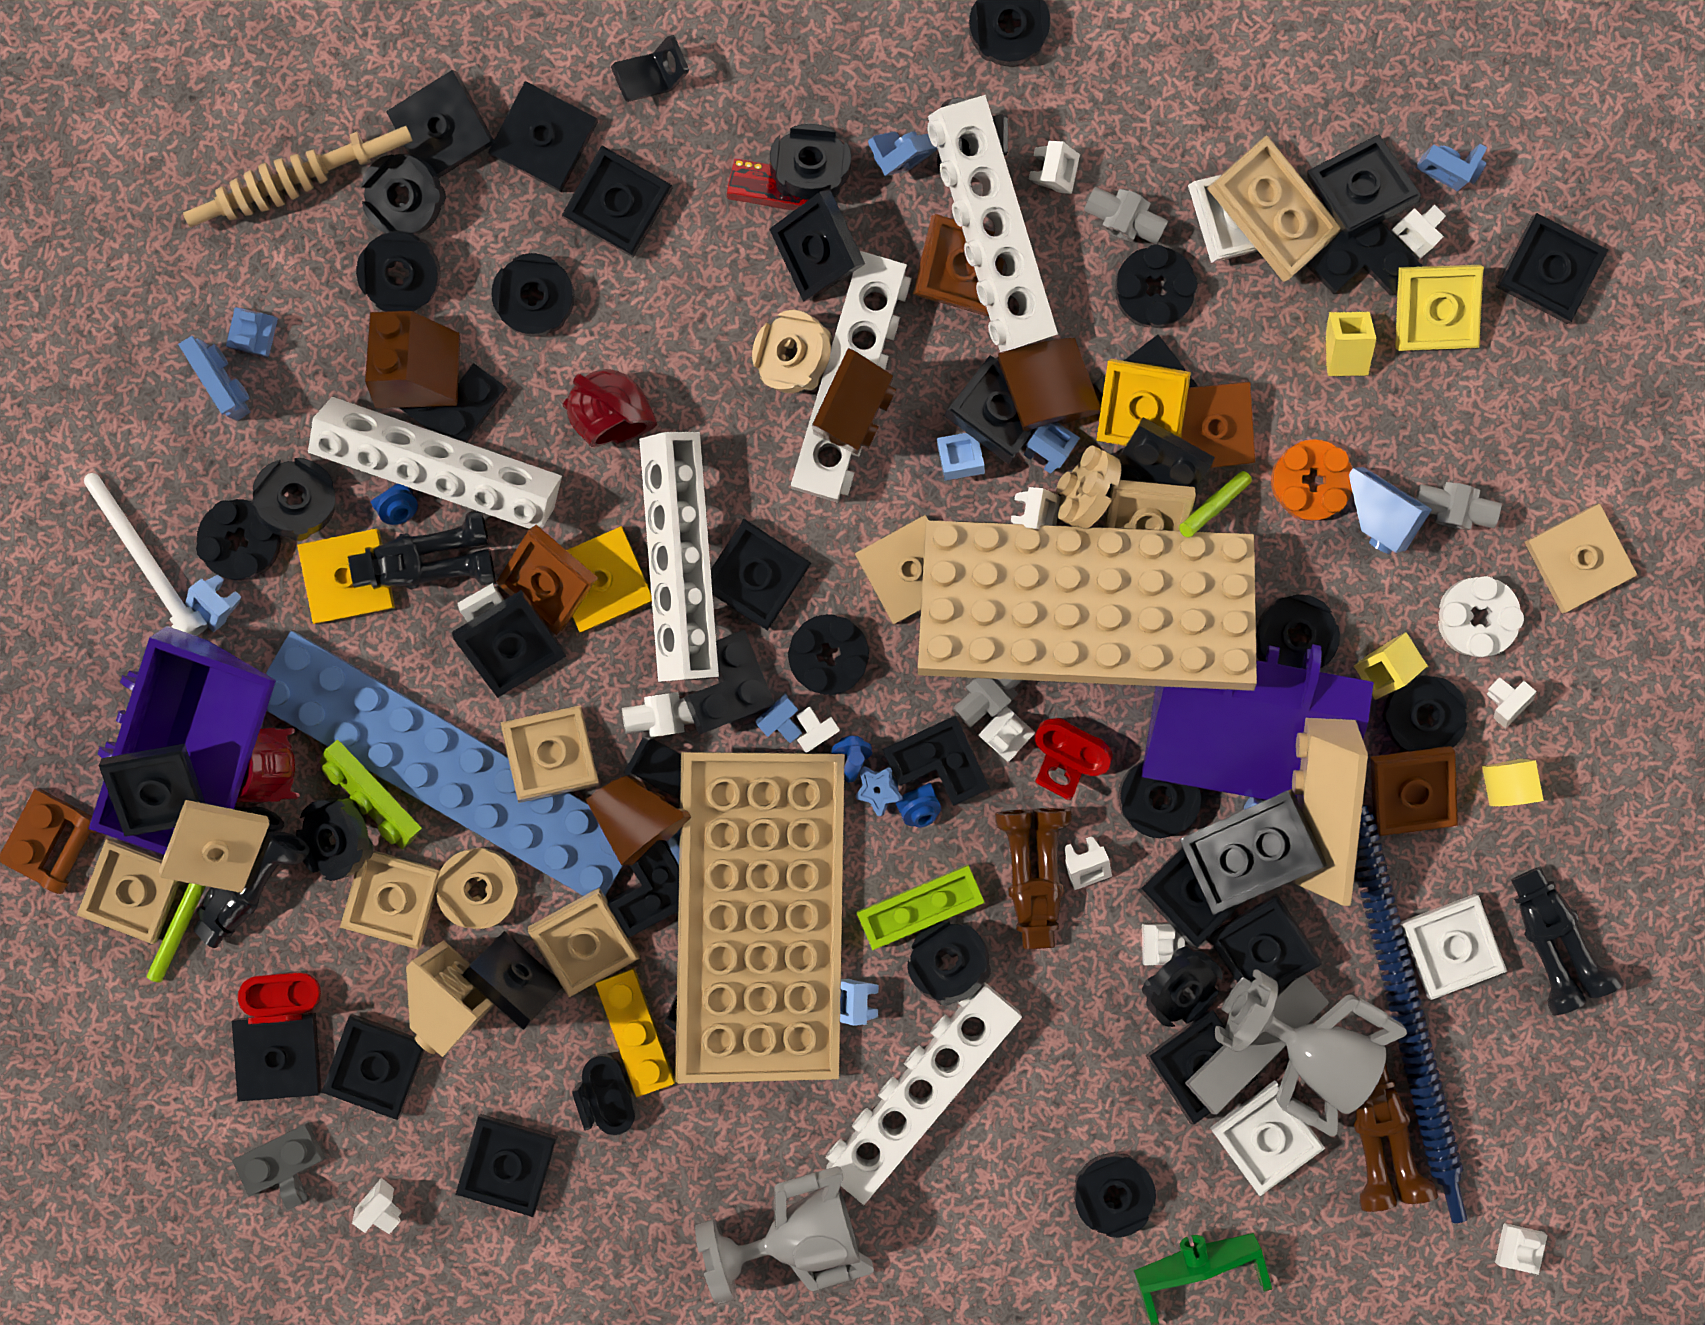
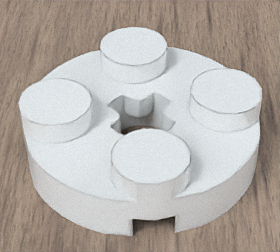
[1438,576,1524,657]

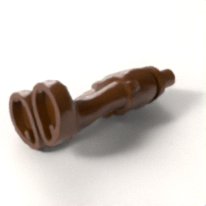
[995,808,1072,949]
[1354,1062,1438,1212]

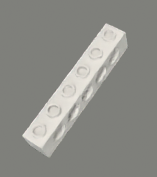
[927,95,1058,352]
[791,251,912,503]
[308,397,562,529]
[639,432,719,682]
[825,982,1022,1205]

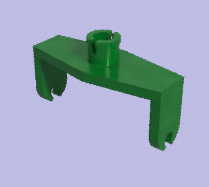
[1134,1233,1272,1325]

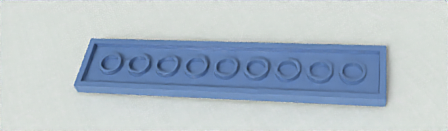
[266,631,623,896]

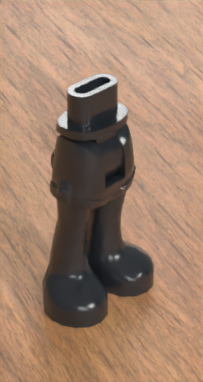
[348,510,496,590]
[193,806,310,948]
[1511,867,1624,1016]

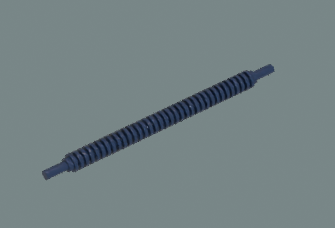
[1355,804,1468,1223]

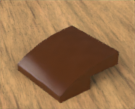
[998,338,1101,432]

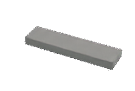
[1185,975,1330,1115]

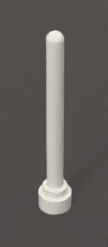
[84,473,208,636]

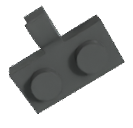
[232,1123,326,1210]

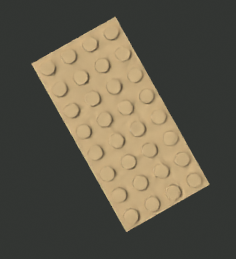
[918,520,1257,691]
[675,752,845,1084]

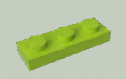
[319,739,422,850]
[857,864,985,951]

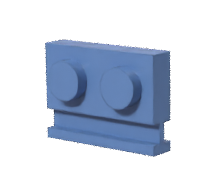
[178,336,251,421]

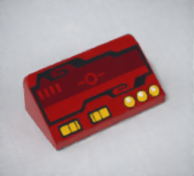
[727,158,809,211]

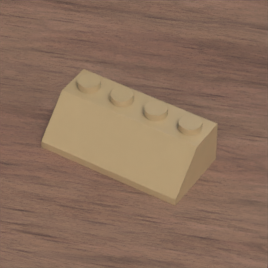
[1292,718,1368,906]
[406,940,494,1057]

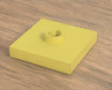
[1395,265,1484,351]

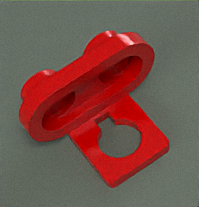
[1035,718,1113,800]
[237,973,321,1024]

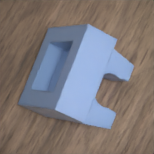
[937,433,985,481]
[185,575,241,632]
[840,979,879,1026]

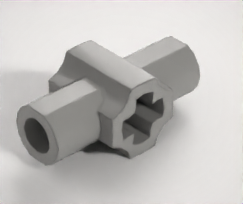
[1084,187,1168,244]
[1416,482,1502,530]
[953,678,1023,728]

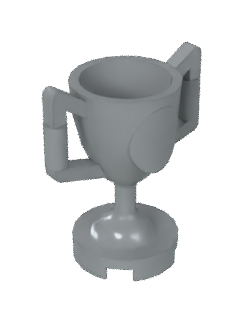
[1215,970,1407,1136]
[695,1166,874,1304]

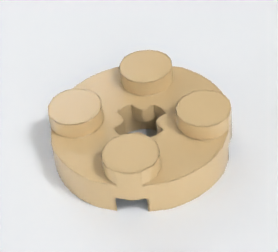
[752,310,832,393]
[1056,445,1121,529]
[436,847,520,929]

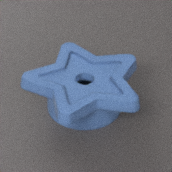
[855,766,903,816]

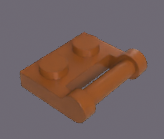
[0,788,96,894]

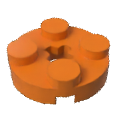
[1271,439,1353,521]

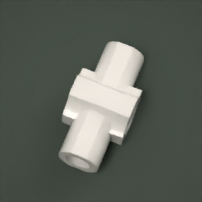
[622,692,694,738]

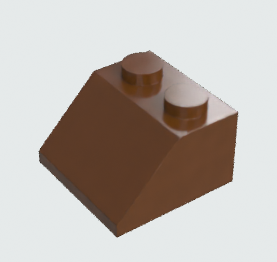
[365,311,460,408]
[812,348,897,455]

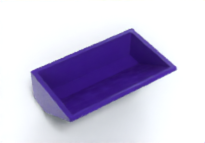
[88,626,276,855]
[1142,644,1374,800]

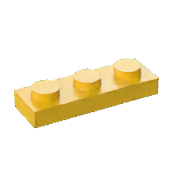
[595,968,676,1098]

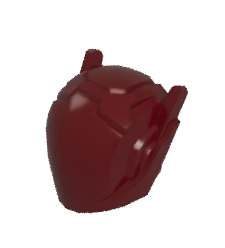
[562,369,657,447]
[236,727,300,803]

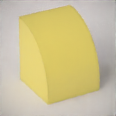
[1326,312,1376,376]
[1354,632,1428,700]
[1482,759,1544,806]

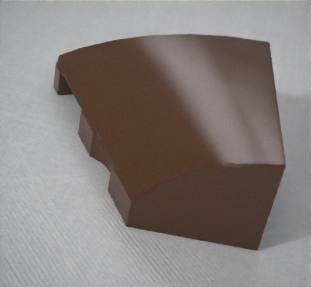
[586,776,691,865]

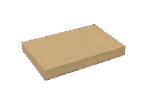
[1207,135,1342,282]

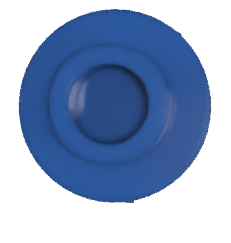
[370,483,418,525]
[832,736,872,782]
[895,783,941,828]

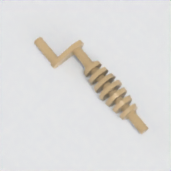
[183,126,413,228]

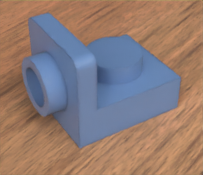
[868,131,938,176]
[1416,144,1487,191]

